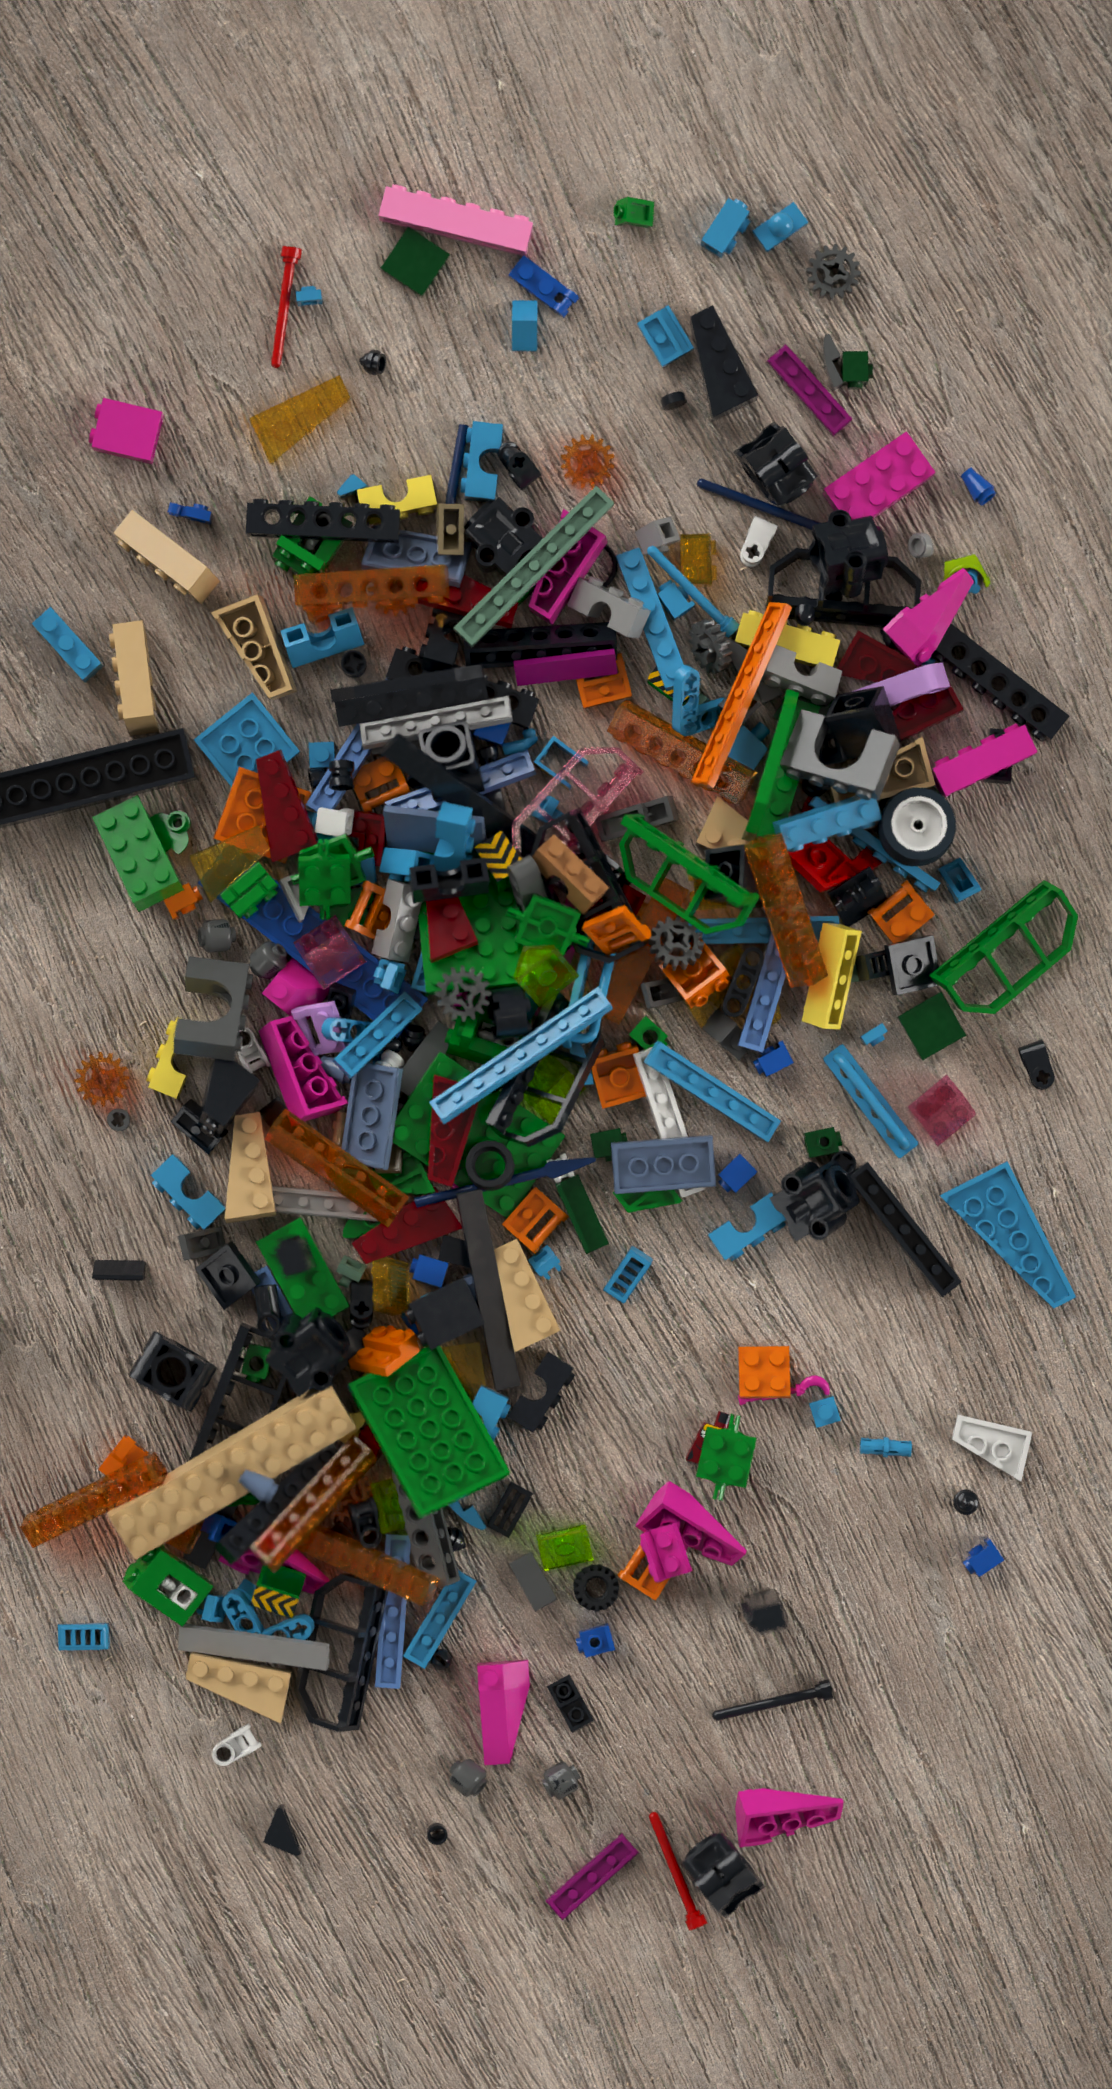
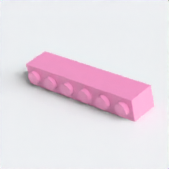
[379,185,533,256]

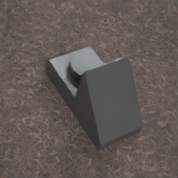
[701,1009,749,1060]
[178,1226,226,1261]

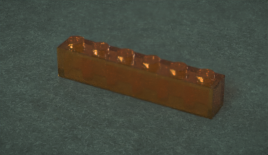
[602,878,689,1026]
[265,1108,409,1228]
[250,1435,377,1573]

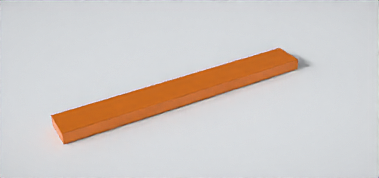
[691,602,792,788]

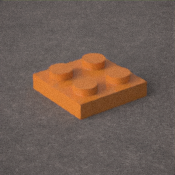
[738,1346,791,1399]

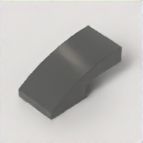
[822,334,843,391]
[509,1552,558,1612]

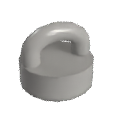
[908,533,934,558]

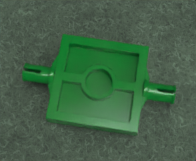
[291,833,375,886]
[298,839,350,920]
[505,893,590,960]
[696,1414,757,1501]

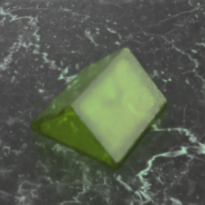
[513,945,579,1007]
[523,1055,586,1124]
[370,1477,405,1534]
[536,1522,593,1571]

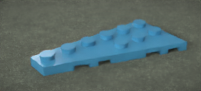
[939,1161,1076,1309]

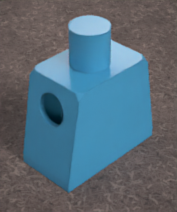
[724,722,770,784]

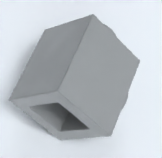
[635,517,681,555]

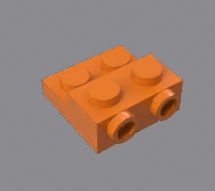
[659,939,732,1009]
[591,1041,646,1109]
[348,1325,420,1377]

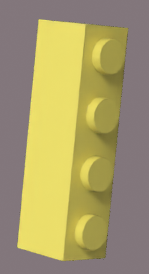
[735,610,840,667]
[802,923,862,1030]

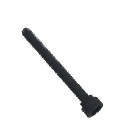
[712,1679,833,1721]

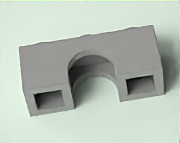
[567,576,651,638]
[761,645,842,706]
[372,879,422,962]

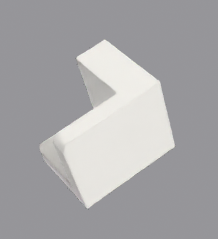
[315,807,355,837]

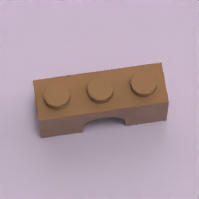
[532,835,609,915]

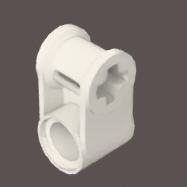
[740,516,778,567]
[237,1027,271,1073]
[212,1723,262,1766]

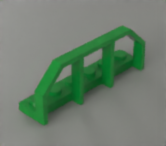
[742,689,820,850]
[619,814,760,934]
[929,880,1078,1014]

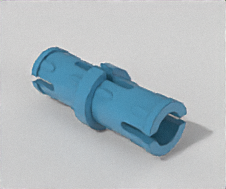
[860,1437,912,1458]

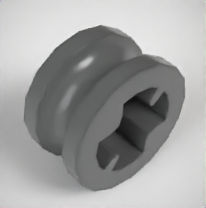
[107,1108,131,1131]

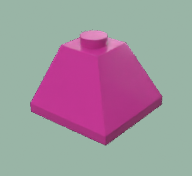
[262,958,330,1021]

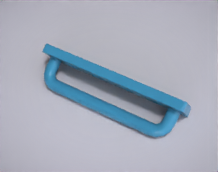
[563,933,617,1049]
[823,1044,918,1158]

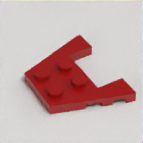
[783,796,882,893]

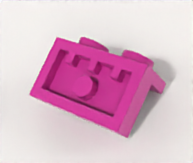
[640,1522,692,1583]

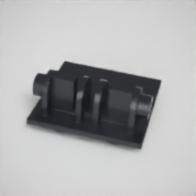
[827,866,888,927]

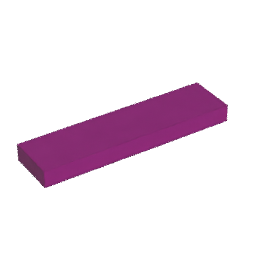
[767,344,853,437]
[514,649,618,686]
[545,1833,639,1920]

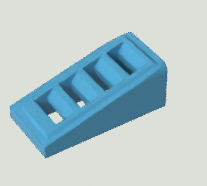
[603,1246,653,1304]
[58,1623,110,1650]

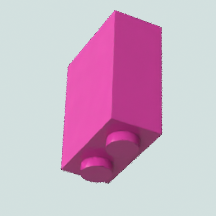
[89,398,164,464]

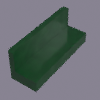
[555,1175,609,1254]

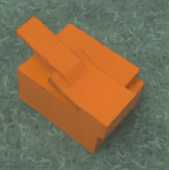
[98,1435,151,1486]

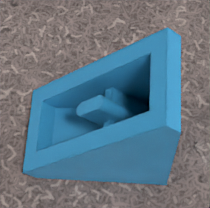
[512,300,538,351]
[938,857,981,904]

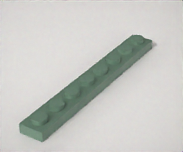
[454,486,614,647]

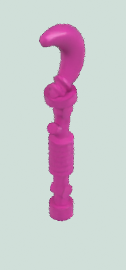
[738,1375,830,1405]

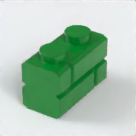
[220,862,279,919]

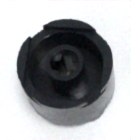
[487,986,532,1040]

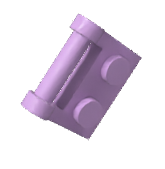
[291,1001,349,1056]

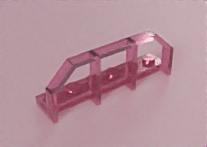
[512,747,644,858]

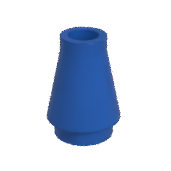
[961,467,996,506]

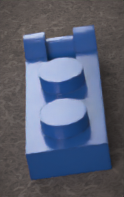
[508,255,579,318]

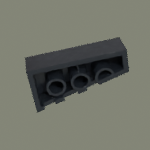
[690,305,758,422]

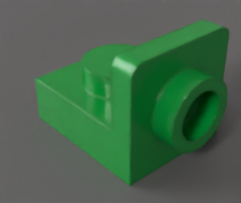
[613,197,655,228]

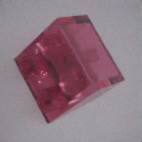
[293,915,366,989]
[905,1075,976,1147]

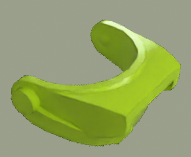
[943,554,991,588]

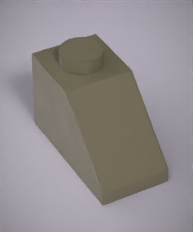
[436,504,464,556]

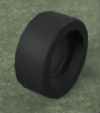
[466,1140,514,1191]

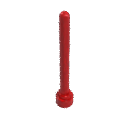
[271,246,302,368]
[649,1812,707,1931]

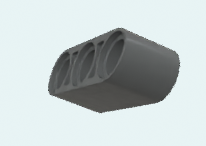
[506,855,547,912]

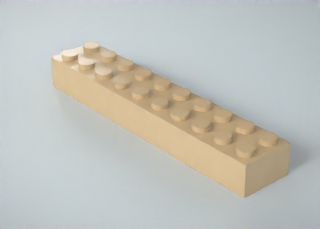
[107,1384,357,1560]

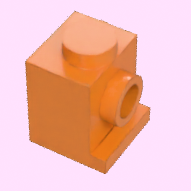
[164,883,203,920]

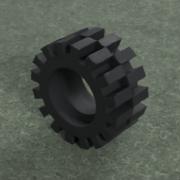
[573,1564,619,1611]

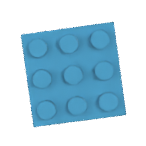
[194,692,300,787]

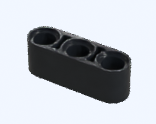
[721,947,765,1017]

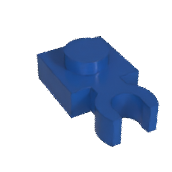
[168,502,213,525]

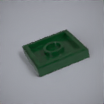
[380,227,450,297]
[897,992,966,1061]

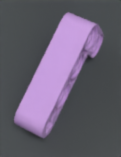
[852,663,950,707]

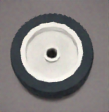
[878,787,956,867]

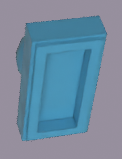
[752,202,808,252]

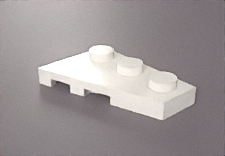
[952,1414,1032,1481]

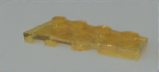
[249,375,351,465]

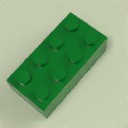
[92,795,184,912]
[256,1217,350,1319]

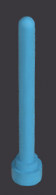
[647,546,739,637]

